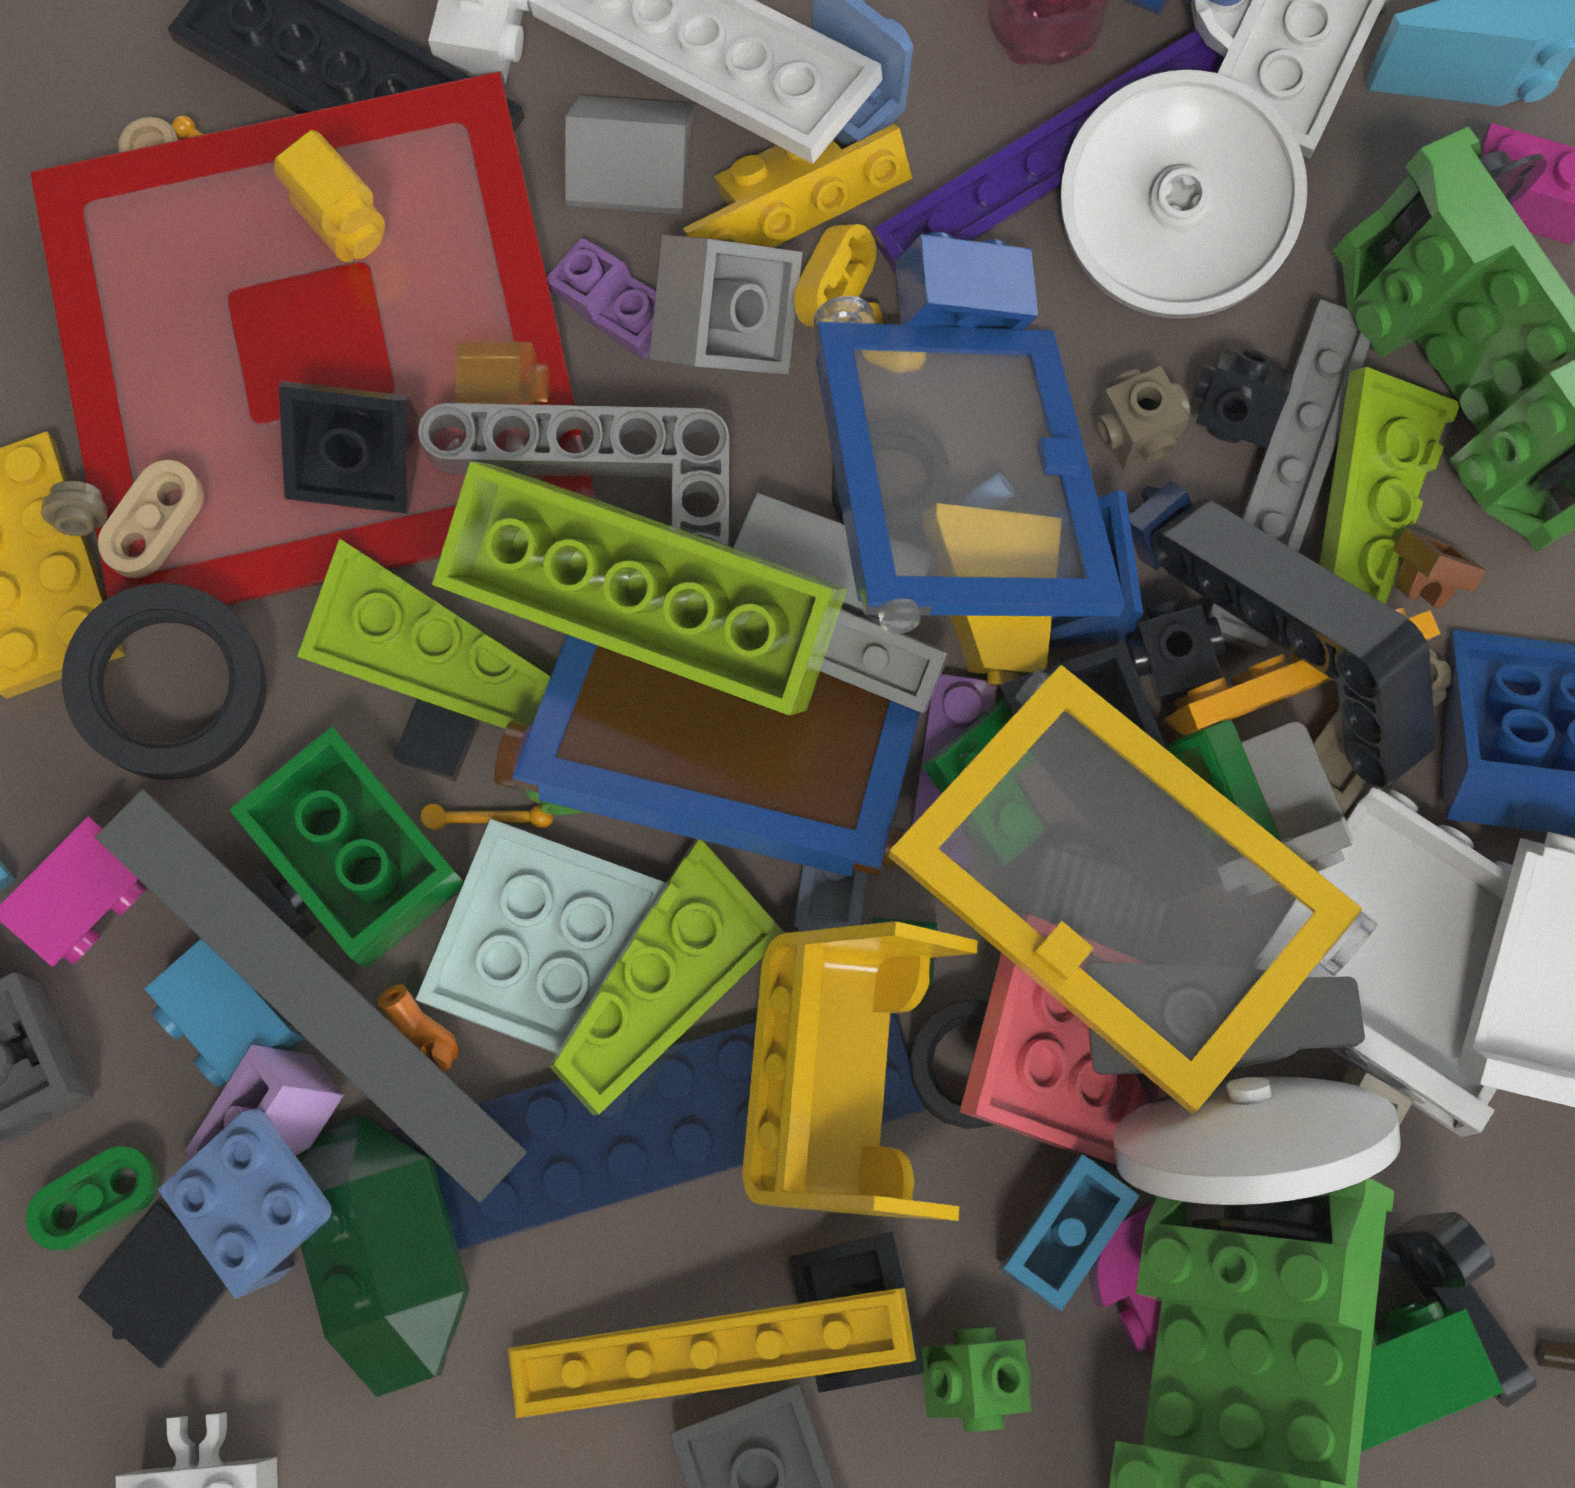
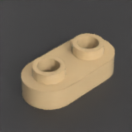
[98,460,204,578]

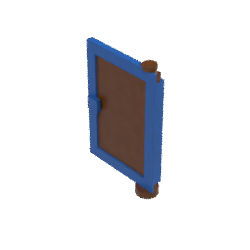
[494,634,920,877]

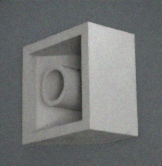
[649,235,803,375]

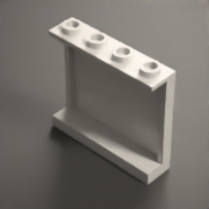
[1250,787,1512,1137]
[1457,832,1575,1107]

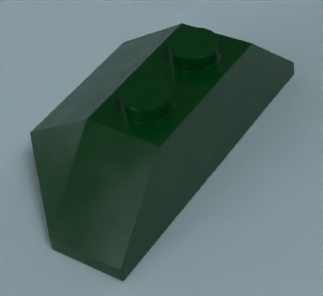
[299,1114,470,1397]

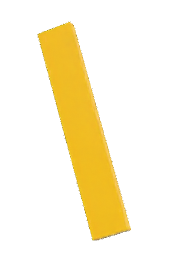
[508,1288,916,1418]

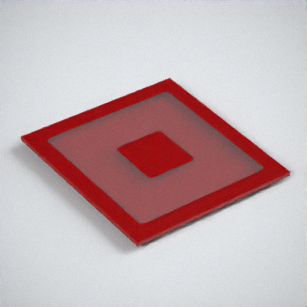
[30,71,596,606]

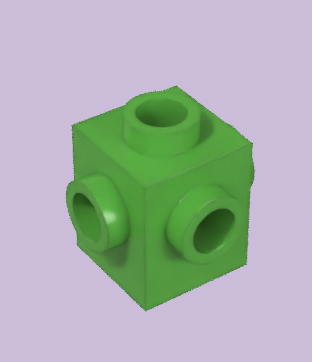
[920,1327,1032,1431]

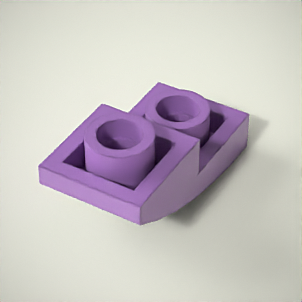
[546,237,656,360]

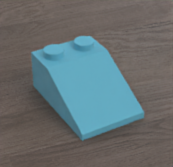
[1365,0,1575,106]

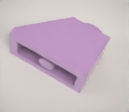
[184,1045,344,1160]

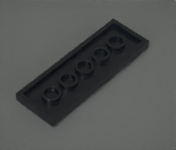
[167,0,524,132]

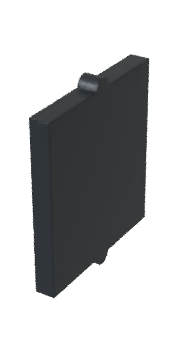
[78,1203,228,1369]

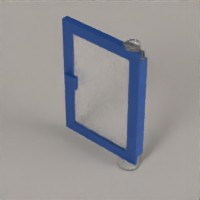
[813,296,1125,634]

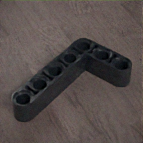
[1150,498,1436,790]

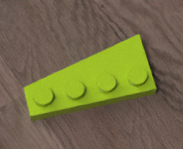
[1319,367,1461,604]
[297,539,551,729]

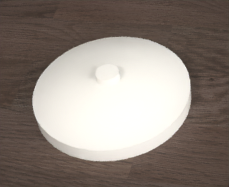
[1060,70,1307,319]
[1113,1076,1401,1205]

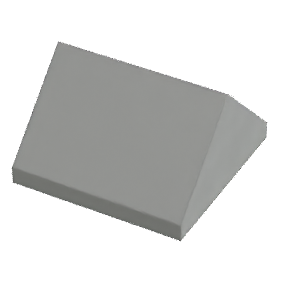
[565,95,695,215]

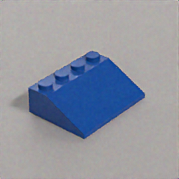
[1441,629,1575,836]

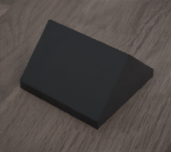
[279,381,420,514]
[789,1231,925,1393]

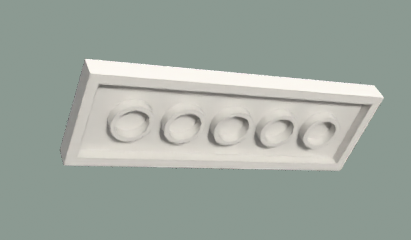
[528,0,883,164]

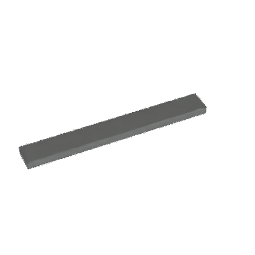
[95,789,528,1203]

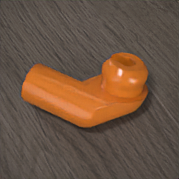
[377,984,459,1073]

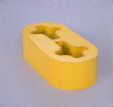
[794,224,877,328]

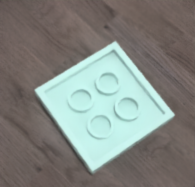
[416,819,666,1054]

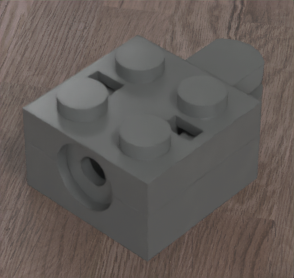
[0,972,94,1147]

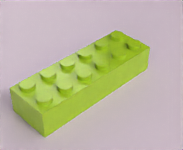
[432,461,848,716]

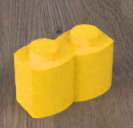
[274,130,385,263]

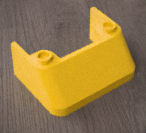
[742,921,978,1221]

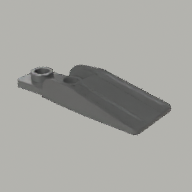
[1084,964,1365,1075]

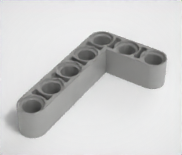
[418,403,729,546]

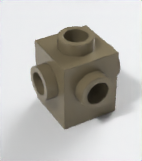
[1095,366,1190,470]

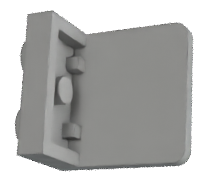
[1215,722,1353,898]

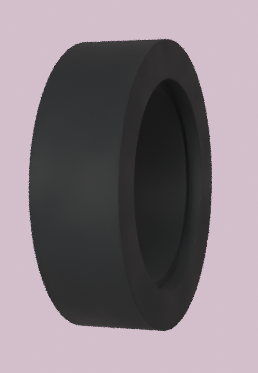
[62,583,266,780]

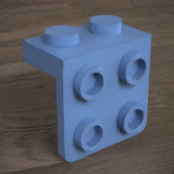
[811,0,913,147]
[157,1109,332,1299]

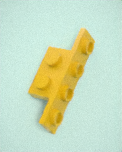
[683,123,913,248]

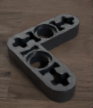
[1386,1212,1537,1407]

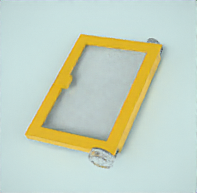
[888,665,1378,1115]

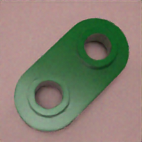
[26,1146,160,1251]

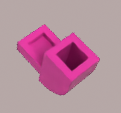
[1089,1203,1162,1359]

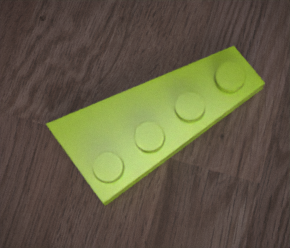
[549,839,784,1116]

